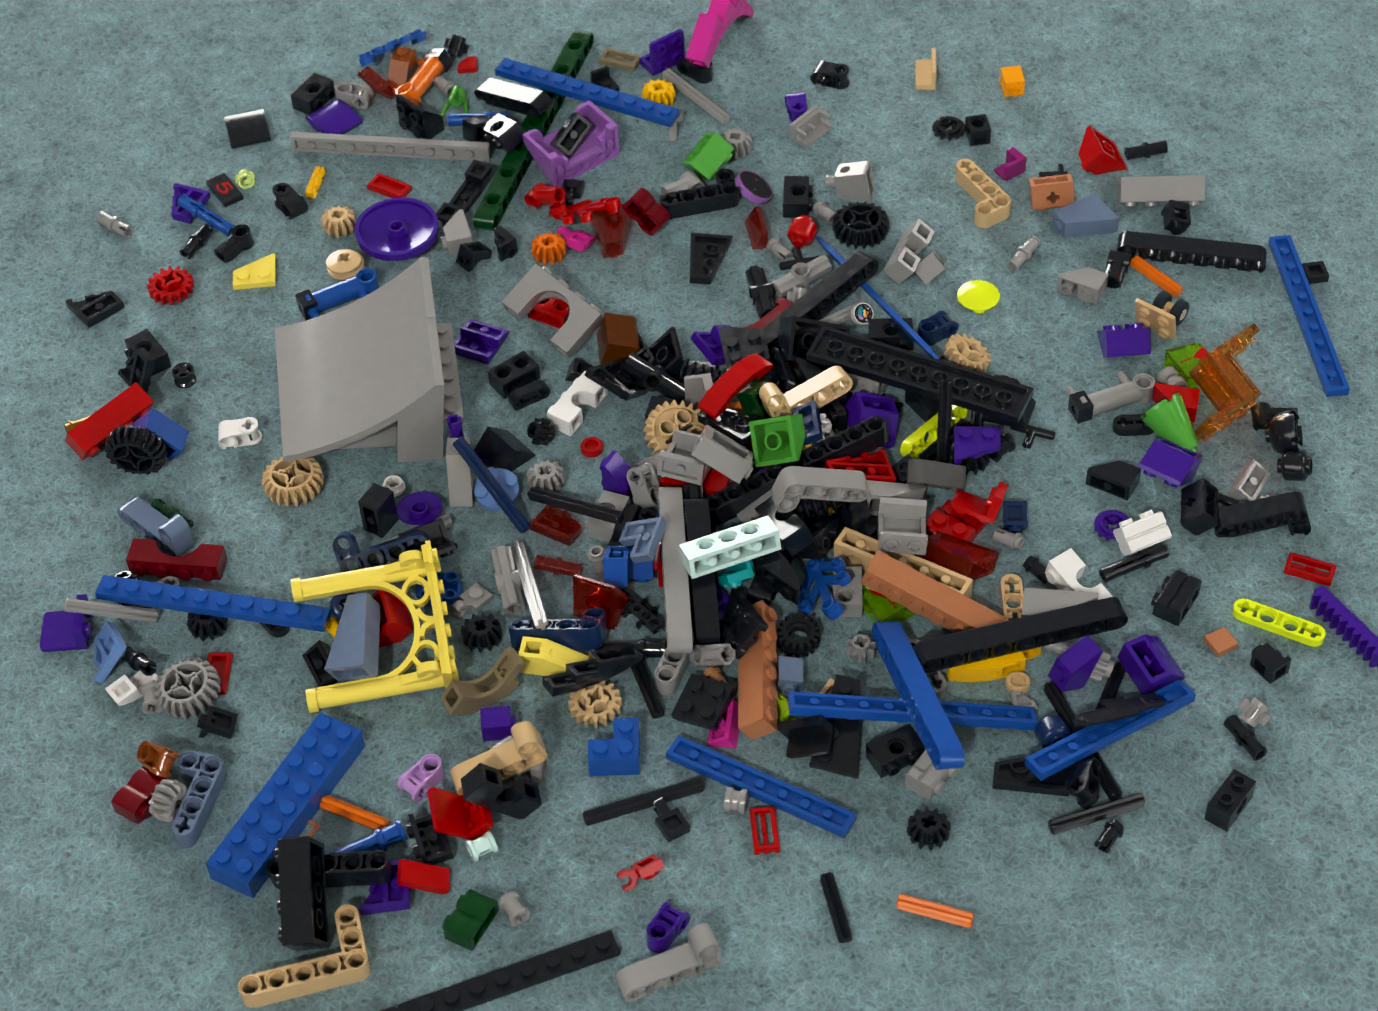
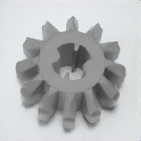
[721,127,753,161]
[526,459,565,492]
[148,779,188,823]

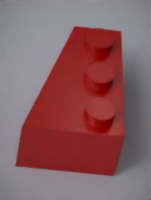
[823,448,896,483]

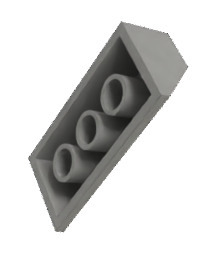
[1115,175,1205,207]

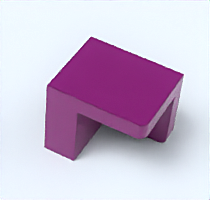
[994,147,1026,182]

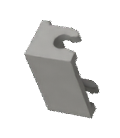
[789,104,832,148]

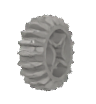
[154,656,221,720]

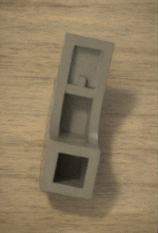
[440,647,525,716]

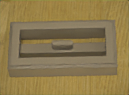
[598,48,642,72]

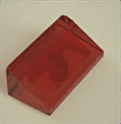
[357,66,395,99]
[745,206,768,250]

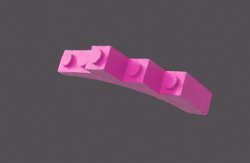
[685,0,754,68]

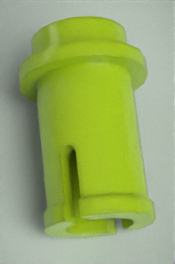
[777,692,797,721]

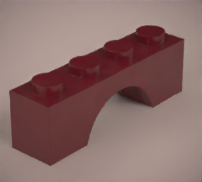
[126,538,227,582]

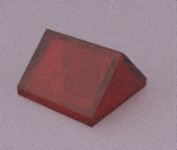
[573,574,629,630]

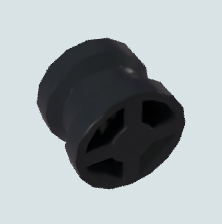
[172,362,196,389]

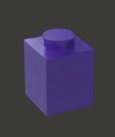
[480,706,517,741]

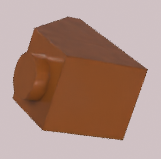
[387,47,418,89]

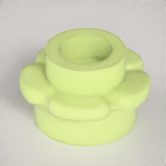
[235,170,255,189]

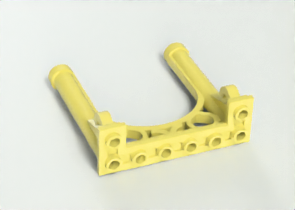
[291,540,459,713]

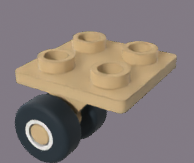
[1135,291,1189,340]

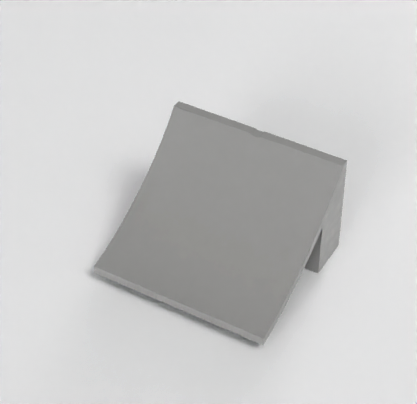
[275,258,464,463]

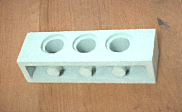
[679,516,781,579]

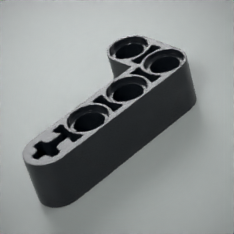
[660,168,739,219]
[1214,491,1311,538]

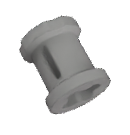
[141,682,163,714]
[498,891,531,927]

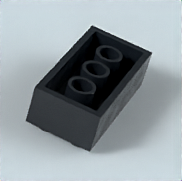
[275,836,329,951]

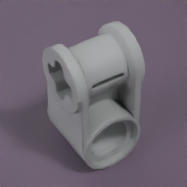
[334,81,374,110]
[627,463,660,509]

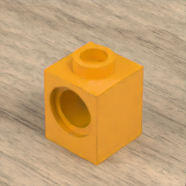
[1000,66,1025,97]

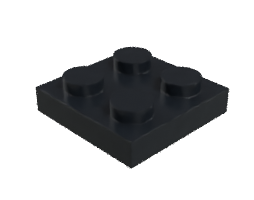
[671,674,737,731]

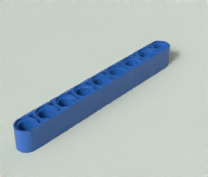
[872,621,965,770]

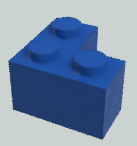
[131,408,189,459]
[603,546,654,590]
[588,718,640,776]

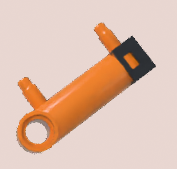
[392,48,453,102]

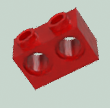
[528,298,570,329]

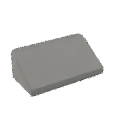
[1227,459,1271,502]

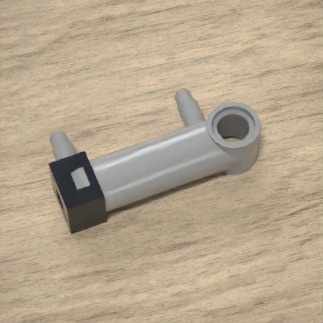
[1066,370,1155,424]

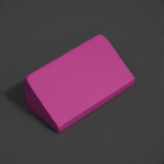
[707,700,739,748]

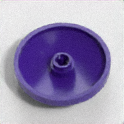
[355,197,439,261]

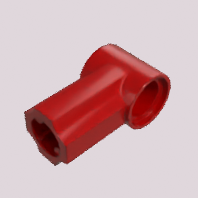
[524,183,566,209]

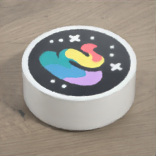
[851,303,874,325]

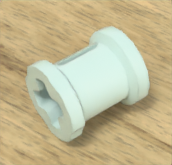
[465,831,498,862]

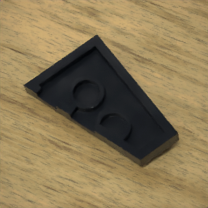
[697,408,759,446]
[992,757,1069,797]

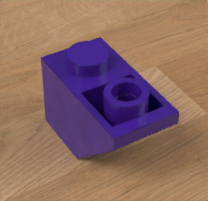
[600,450,638,499]

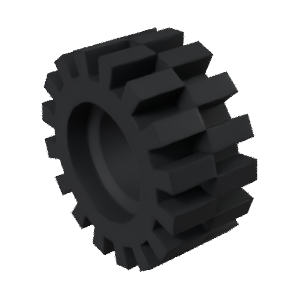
[777,613,820,658]

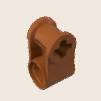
[137,741,180,778]

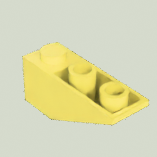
[518,636,588,676]

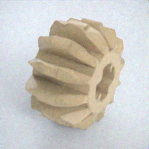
[321,205,356,239]

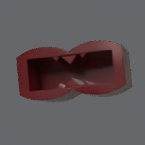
[622,188,671,236]
[111,766,167,824]

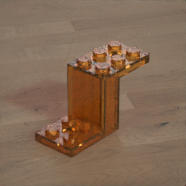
[1189,323,1261,442]

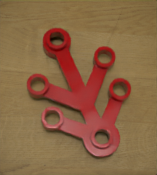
[549,197,622,225]

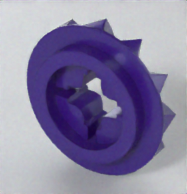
[1094,510,1129,542]

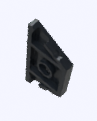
[718,326,772,370]
[584,356,649,401]
[720,588,769,660]

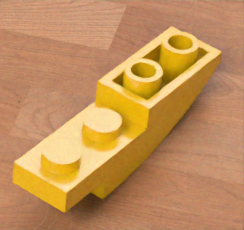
[946,647,1042,682]

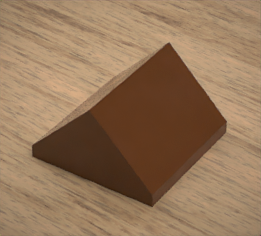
[597,312,640,365]

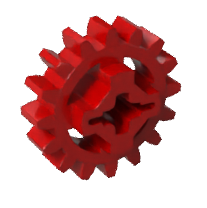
[147,266,195,305]

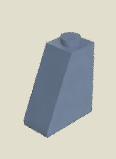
[1051,193,1119,238]

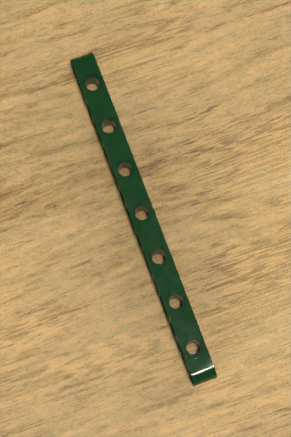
[473,30,594,231]

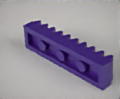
[1309,585,1378,667]

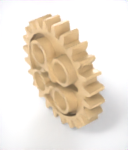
[643,400,705,455]

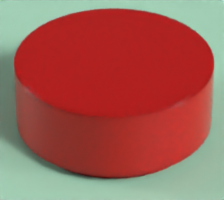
[580,437,603,458]

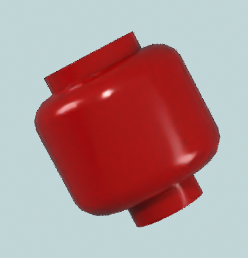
[787,215,817,248]

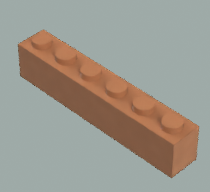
[860,550,1006,633]
[738,600,778,739]

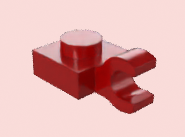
[616,855,664,891]

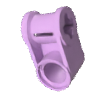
[397,754,445,803]

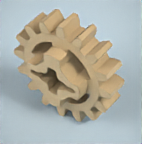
[944,333,991,373]
[568,680,622,729]

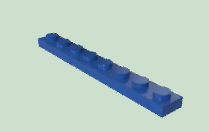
[1025,680,1196,781]
[666,735,857,838]

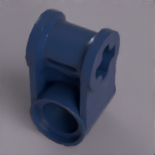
[918,310,959,346]

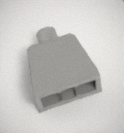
[825,161,876,203]

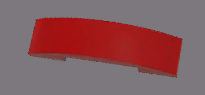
[698,353,773,419]

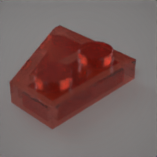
[530,505,582,546]

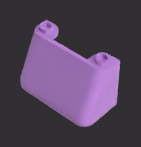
[523,100,619,187]

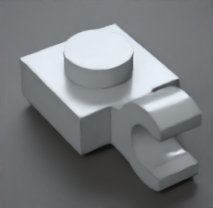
[452,583,493,620]

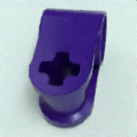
[785,92,807,123]
[646,902,690,953]

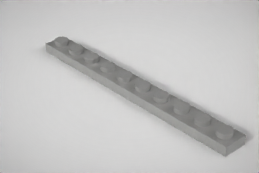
[290,132,491,162]

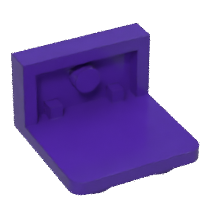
[639,29,685,76]
[39,594,94,652]

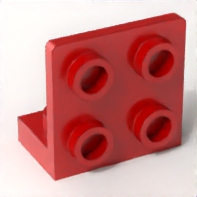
[949,482,1008,524]

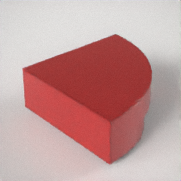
[457,55,477,74]

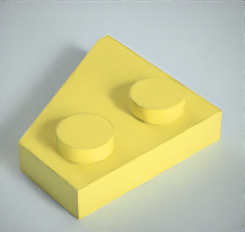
[233,253,276,290]

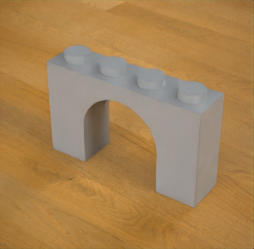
[501,264,602,359]

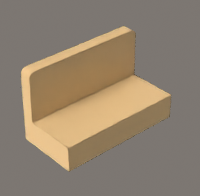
[915,48,936,90]

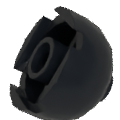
[1265,409,1303,455]

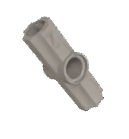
[771,255,832,299]

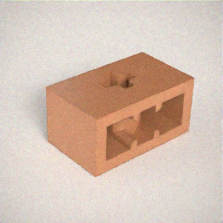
[1029,174,1074,211]

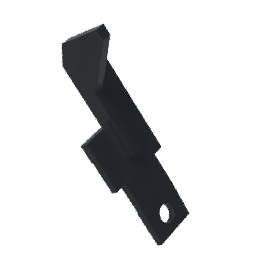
[1071,692,1165,734]

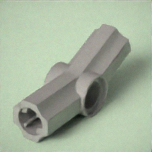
[491,545,525,615]

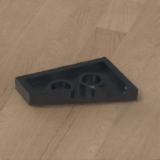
[689,233,733,284]

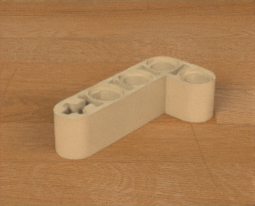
[955,159,1011,228]
[759,366,853,418]
[450,721,548,795]

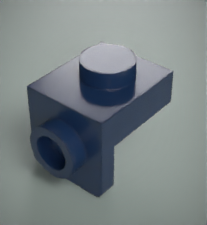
[1003,501,1028,534]

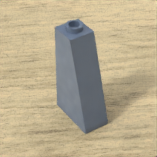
[324,592,380,682]

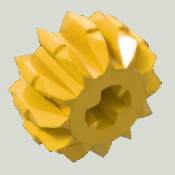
[642,79,676,106]

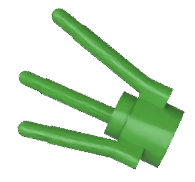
[440,85,469,117]

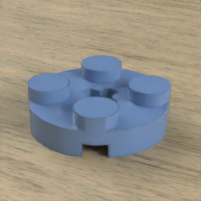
[474,467,520,511]

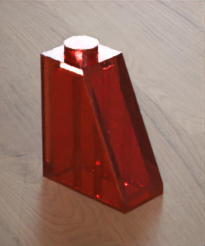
[590,204,632,258]
[922,532,999,580]

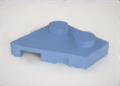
[93,621,127,683]

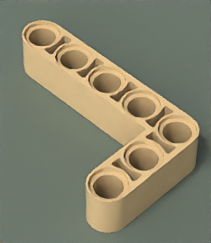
[238,904,371,1008]

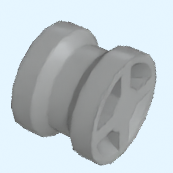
[724,787,748,815]

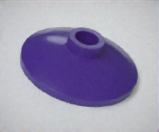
[396,492,442,525]

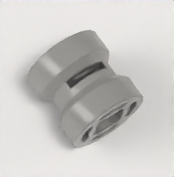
[1156,366,1187,387]

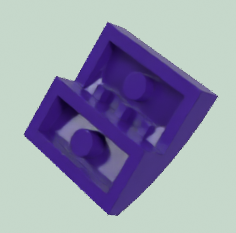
[306,98,363,134]
[454,319,509,364]
[690,325,731,365]

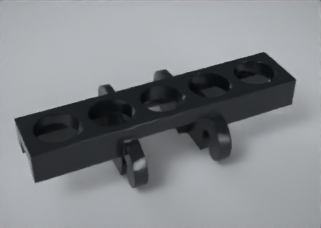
[613,589,664,634]

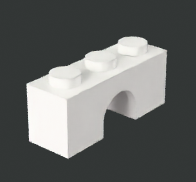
[547,371,608,436]
[1045,548,1113,600]

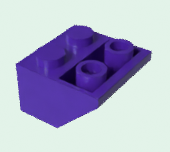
[1097,323,1151,358]
[844,391,899,448]
[1138,437,1203,488]
[1117,634,1185,695]

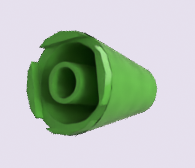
[1140,392,1199,453]

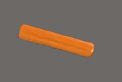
[1130,255,1183,297]
[320,795,389,830]
[896,894,974,928]

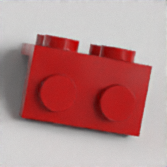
[427,787,493,841]

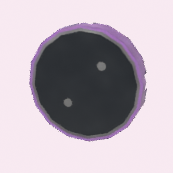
[735,170,773,204]

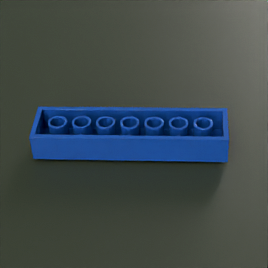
[206,712,365,898]

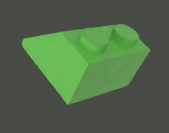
[681,132,734,180]
[749,414,805,467]

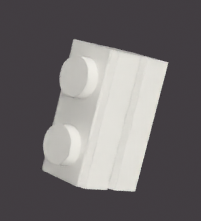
[1113,510,1172,556]

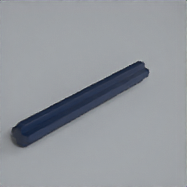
[453,437,531,533]

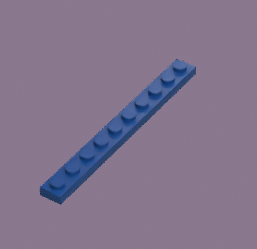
[495,58,680,128]
[1268,235,1350,397]
[95,575,332,632]
[788,691,1038,731]

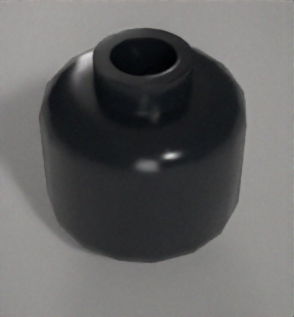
[1277,451,1313,481]

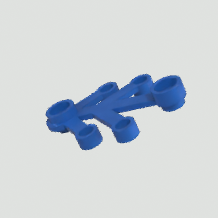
[359,29,427,67]
[797,557,852,620]

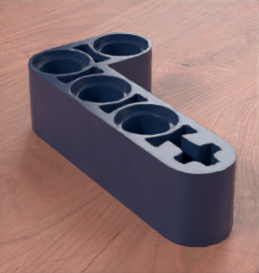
[332,531,430,572]
[508,608,608,651]

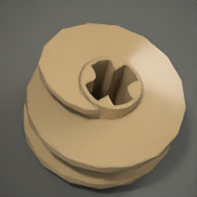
[326,249,365,280]

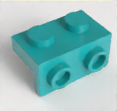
[715,560,754,589]

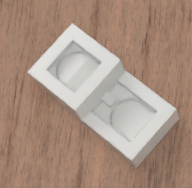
[105,671,159,706]

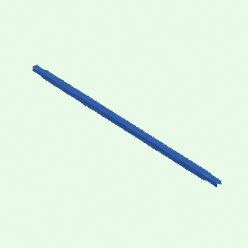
[816,236,940,360]

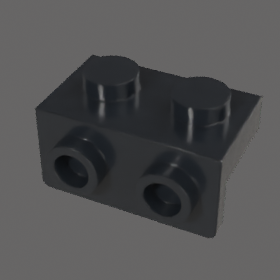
[405,813,454,865]

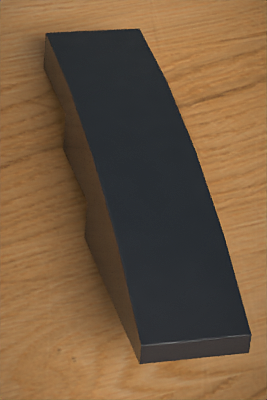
[542,644,643,697]

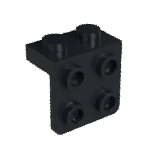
[397,518,458,558]

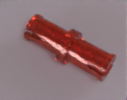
[534,554,583,579]

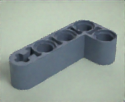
[117,496,194,556]
[171,751,227,849]

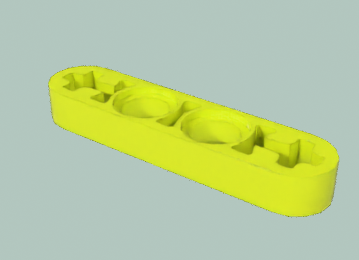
[900,405,968,459]
[1232,598,1326,647]

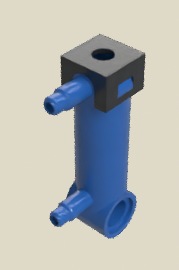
[295,268,379,320]

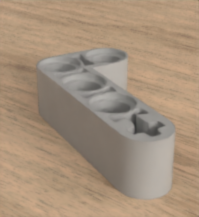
[771,466,870,513]
[615,923,721,1002]

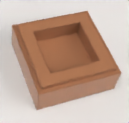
[1203,627,1239,657]

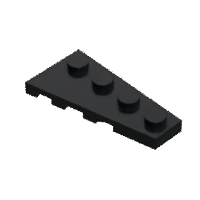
[809,674,861,779]

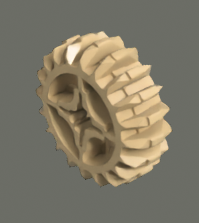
[262,456,324,508]

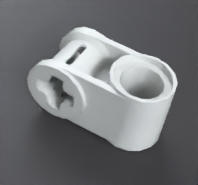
[218,417,263,449]

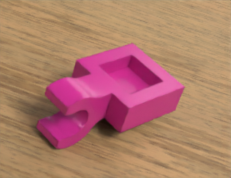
[556,226,594,252]

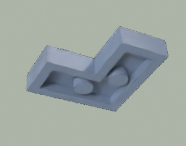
[619,517,667,563]

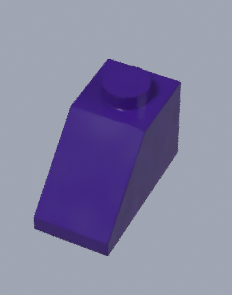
[1048,635,1103,692]

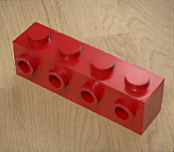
[65,382,154,460]

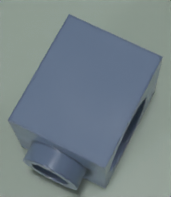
[776,656,803,696]

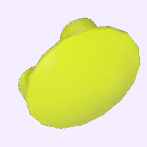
[957,280,1000,314]

